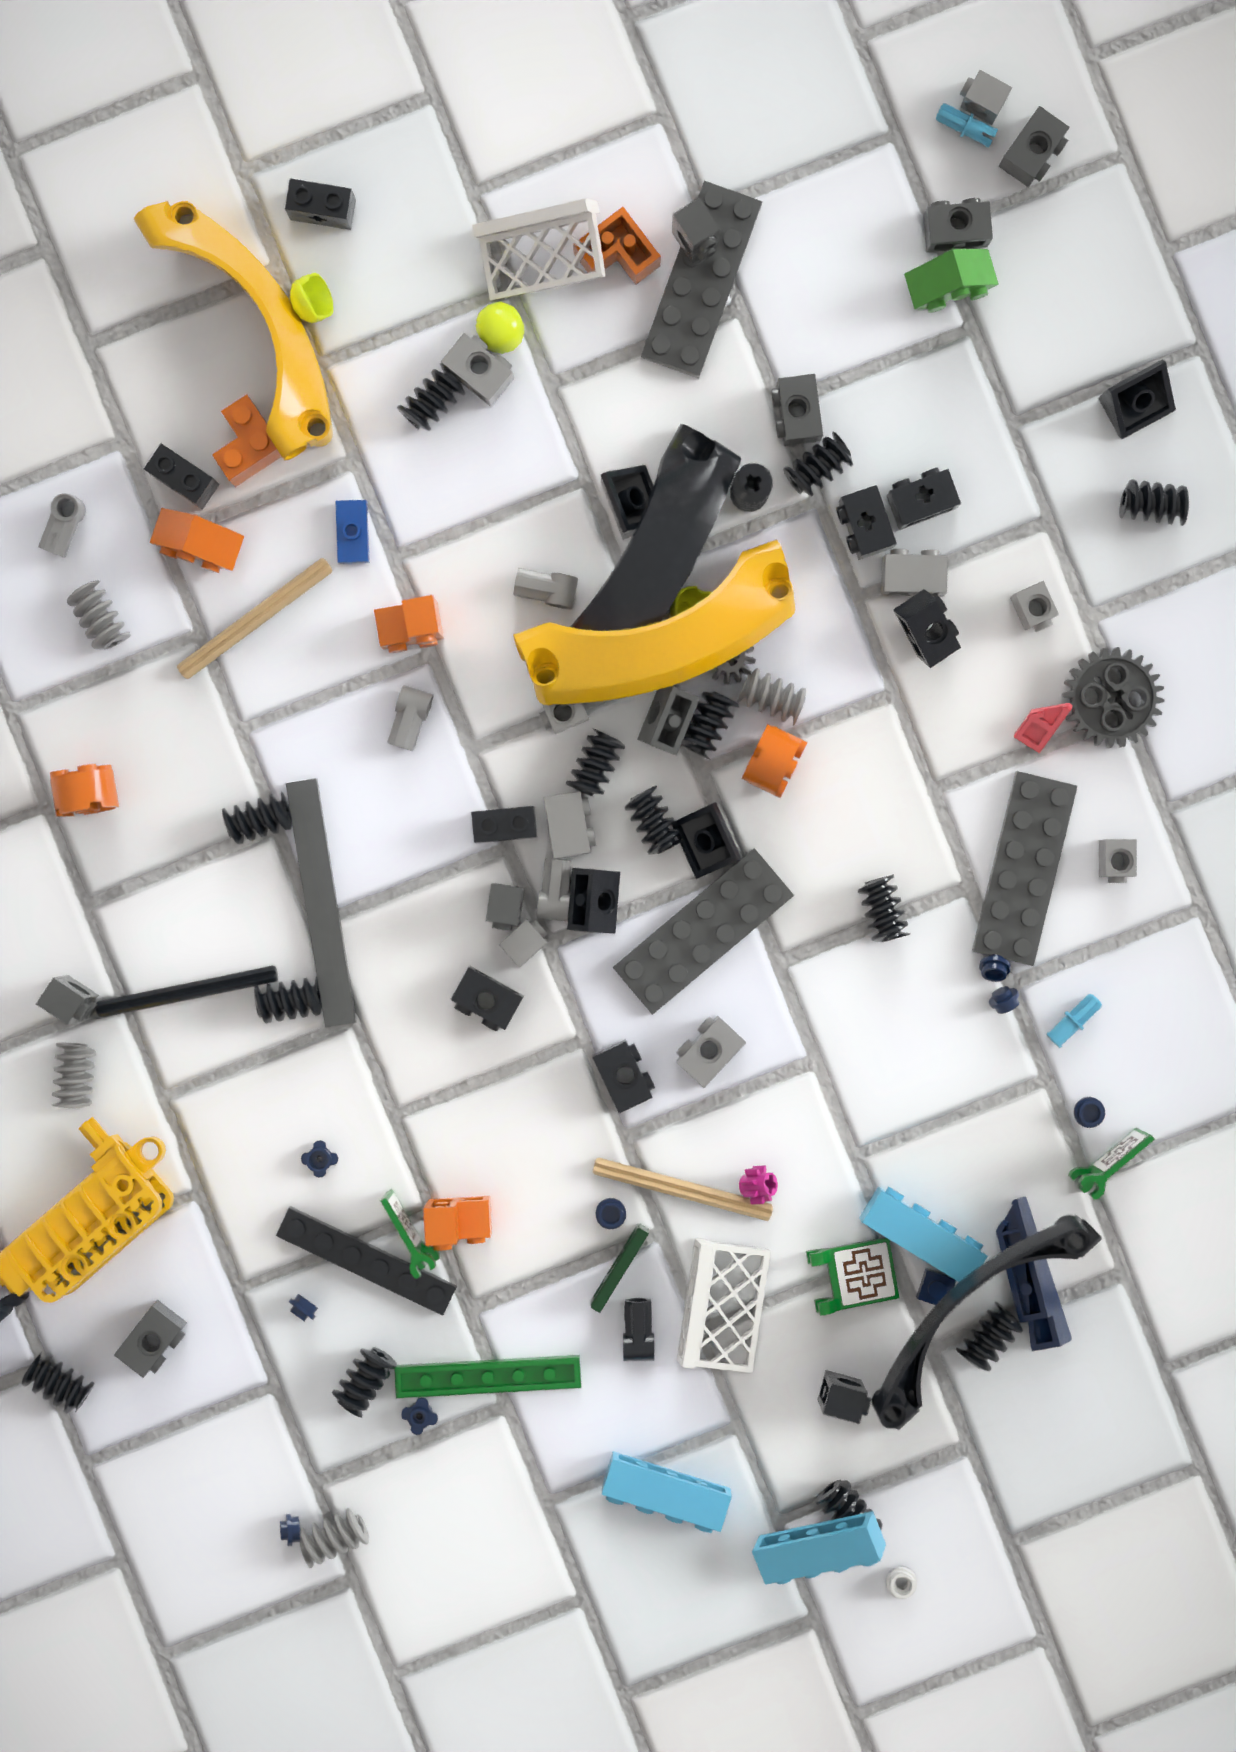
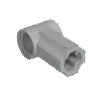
[38,493,86,558]
[513,568,578,609]
[387,685,433,751]
[537,858,571,921]

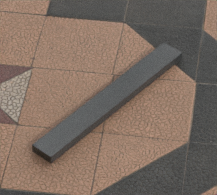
[286,778,357,1028]

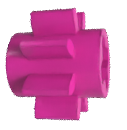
[739,1165,778,1205]

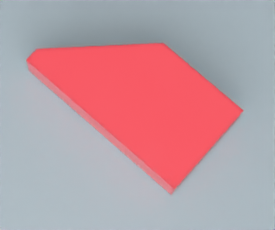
[1014,703,1073,754]

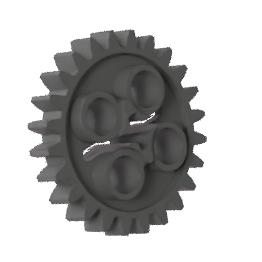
[1061,647,1165,748]

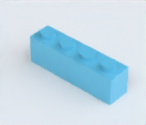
[859,1186,988,1282]
[602,1451,732,1533]
[752,1511,886,1585]

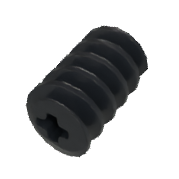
[397,363,466,431]
[783,431,853,496]
[730,463,773,512]
[1119,479,1189,526]
[681,691,740,760]
[566,728,626,797]
[624,785,685,855]
[222,791,291,845]
[857,874,911,942]
[254,977,322,1024]
[956,1301,1023,1372]
[332,1347,397,1418]
[21,1351,95,1414]
[815,1480,883,1530]

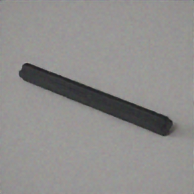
[96,965,278,1018]

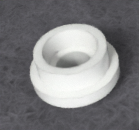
[886,1567,917,1599]

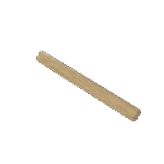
[177,558,333,679]
[593,1158,773,1221]

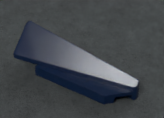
[996,1196,1072,1351]

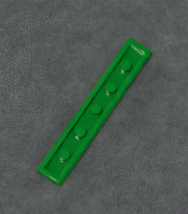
[394,1355,581,1398]

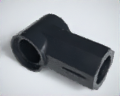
[623,1298,654,1361]

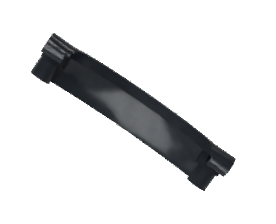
[570,424,741,631]
[871,1214,1102,1430]

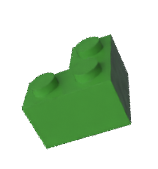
[904,249,999,313]

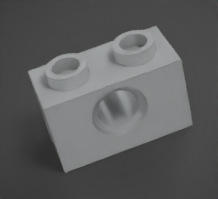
[441,333,514,407]
[676,1015,746,1088]

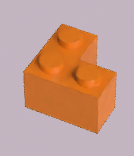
[573,207,661,285]
[212,394,281,487]
[150,508,244,573]
[374,595,444,653]
[423,1196,492,1251]

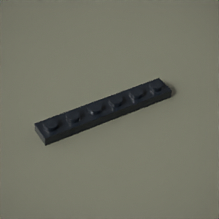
[276,1206,457,1316]

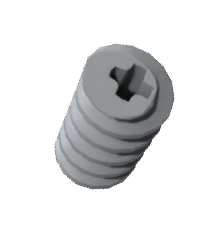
[67,580,131,650]
[737,668,806,726]
[52,1042,96,1108]
[300,1508,369,1568]

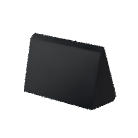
[1098,359,1176,439]
[601,465,654,540]
[671,802,742,879]

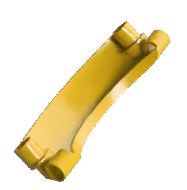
[134,201,333,461]
[513,539,795,705]

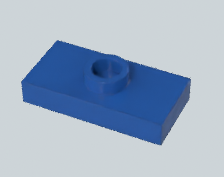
[335,500,370,564]

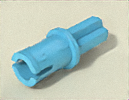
[936,103,998,148]
[1046,994,1102,1048]

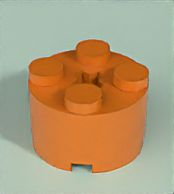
[741,724,807,798]
[50,764,119,817]

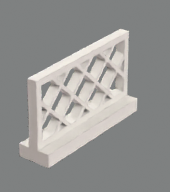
[472,198,606,301]
[677,1238,771,1373]

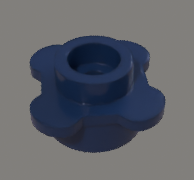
[301,1140,338,1178]
[401,1397,438,1435]

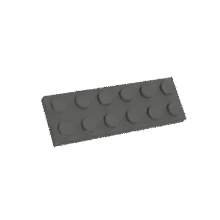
[641,180,762,378]
[972,771,1078,966]
[613,848,794,1015]

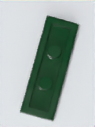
[590,1223,649,1313]

